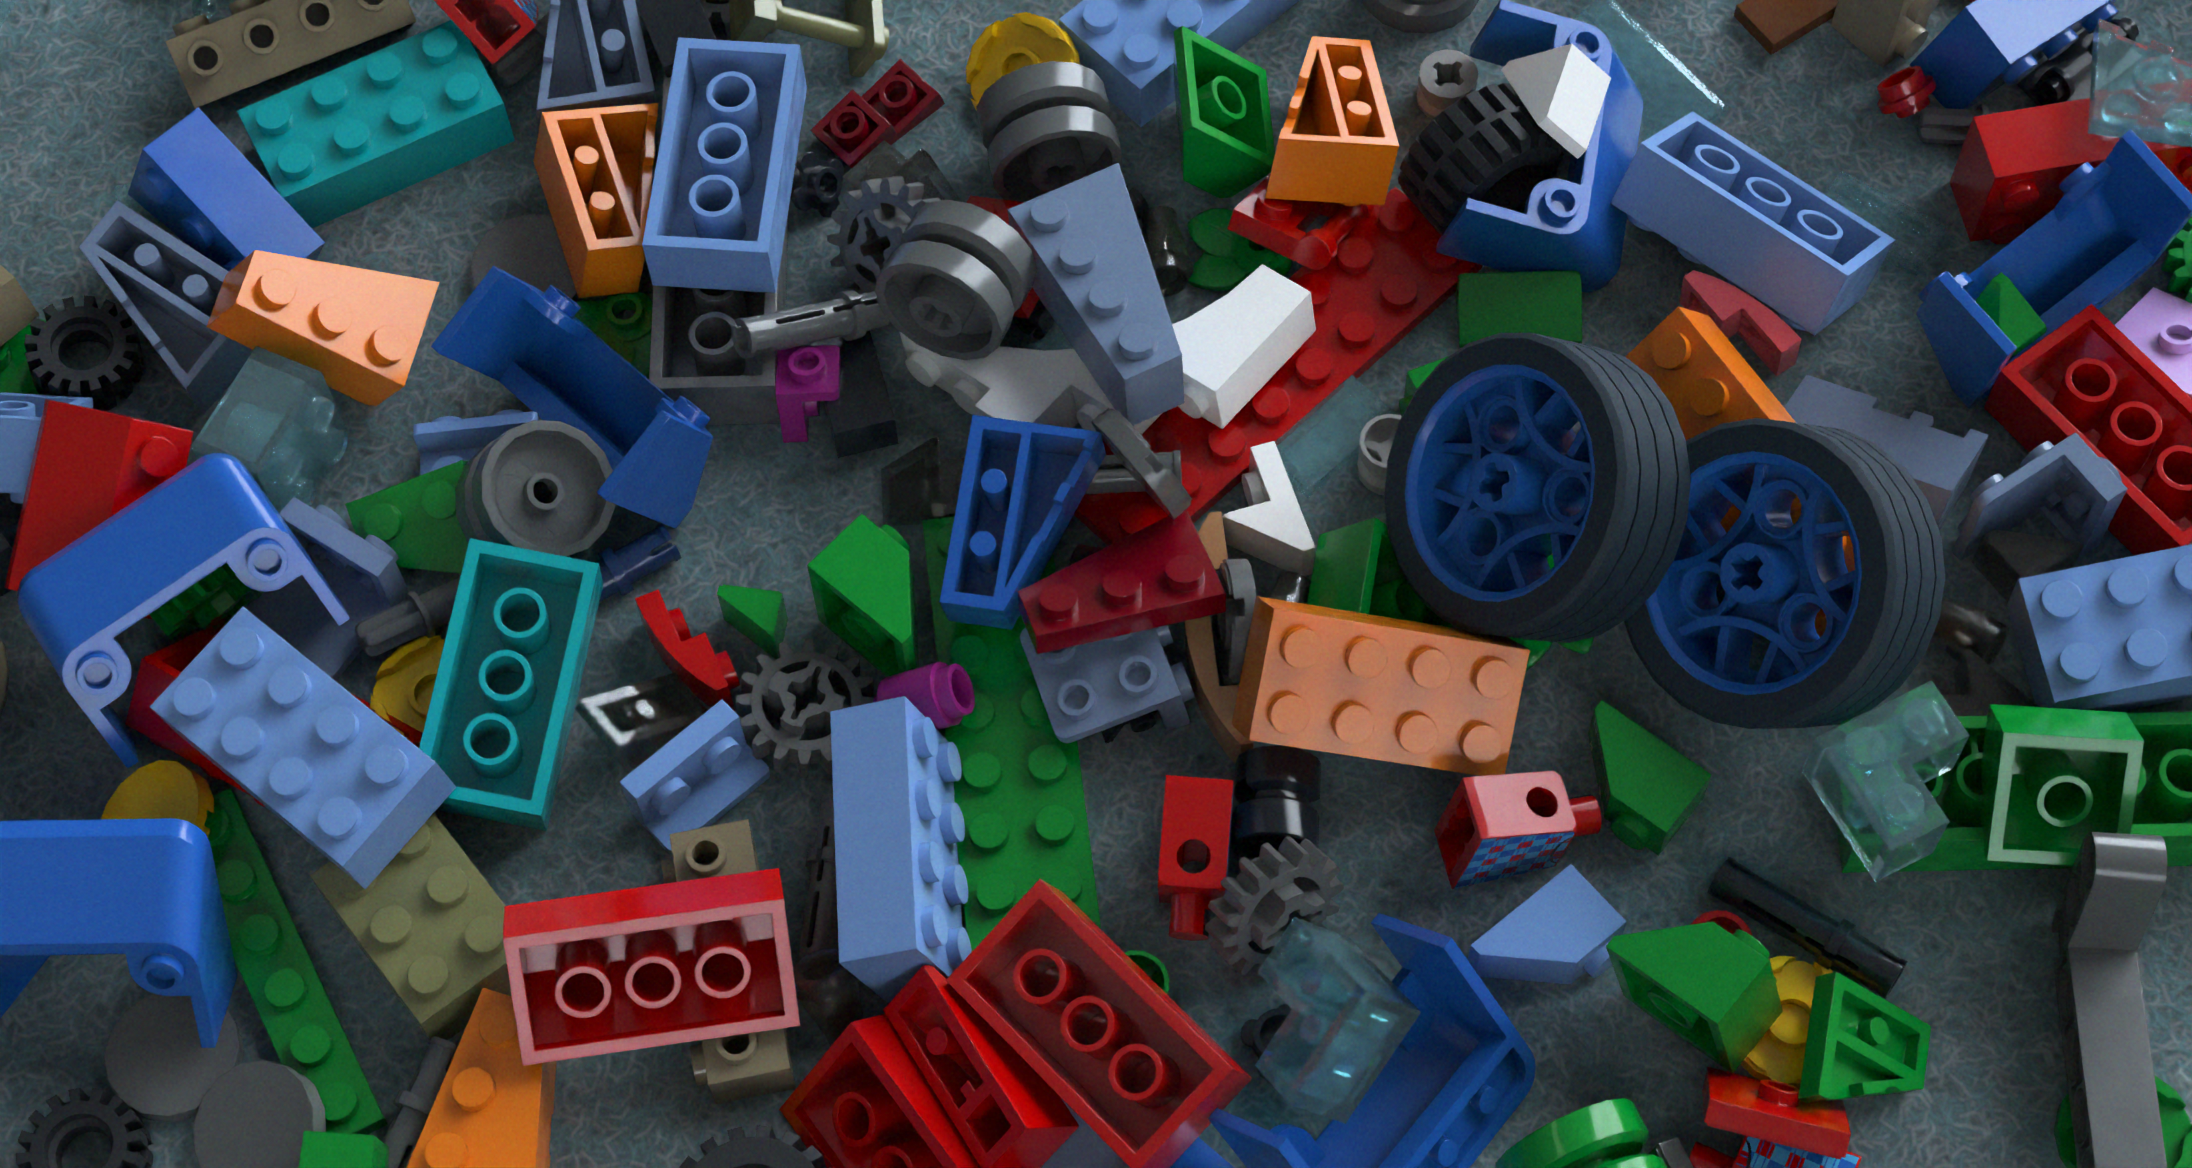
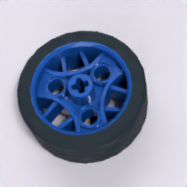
[1384,333,1691,643]
[1624,418,1945,729]

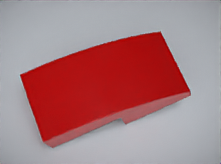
[635,589,740,711]

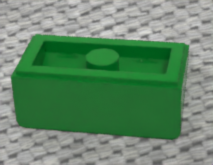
[1455,270,1582,348]

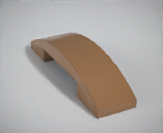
[1184,511,1254,763]

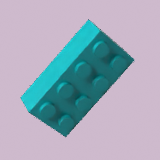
[237,20,515,228]
[419,538,603,831]

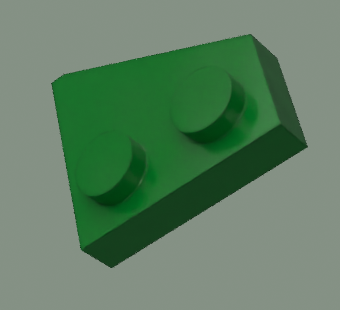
[345,460,468,574]
[1798,972,1931,1103]

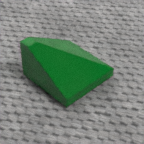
[1975,273,2047,360]

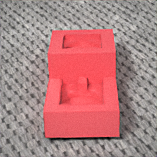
[1679,270,1802,376]

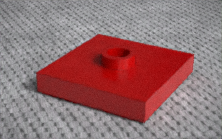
[1702,1067,1851,1160]

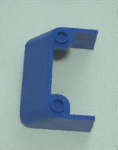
[1436,0,1643,292]
[1916,129,2192,409]
[431,265,713,529]
[17,453,350,769]
[0,818,237,1048]
[1208,913,1536,1168]

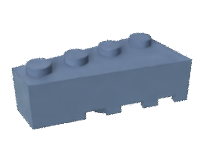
[1008,163,1184,426]

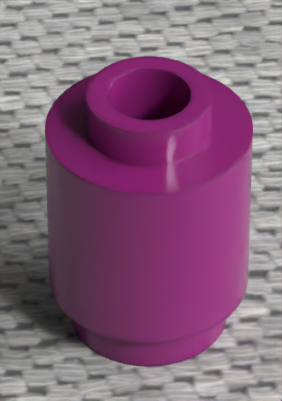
[873,661,975,730]

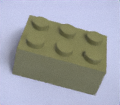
[310,813,512,1040]

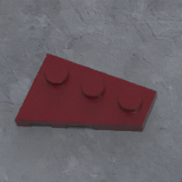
[1018,509,1226,655]

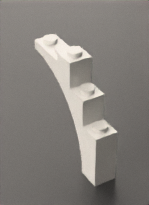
[899,264,1316,435]

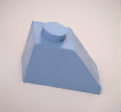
[1468,864,1627,984]

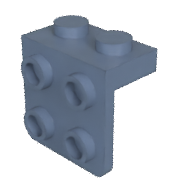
[1952,432,2128,561]
[245,497,409,681]
[1020,625,1195,743]

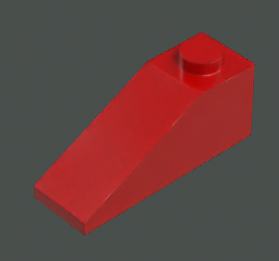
[883,965,1079,1168]

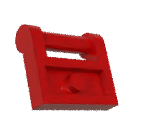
[1227,173,1374,270]

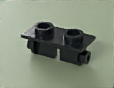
[2017,17,2141,106]

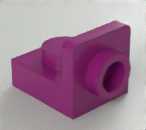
[775,345,841,443]

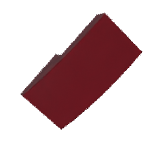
[810,59,945,171]

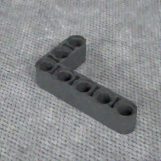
[2052,832,2167,1168]

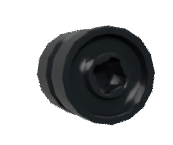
[1232,746,1321,861]

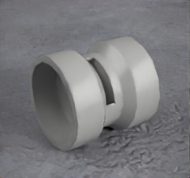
[1357,414,1402,495]

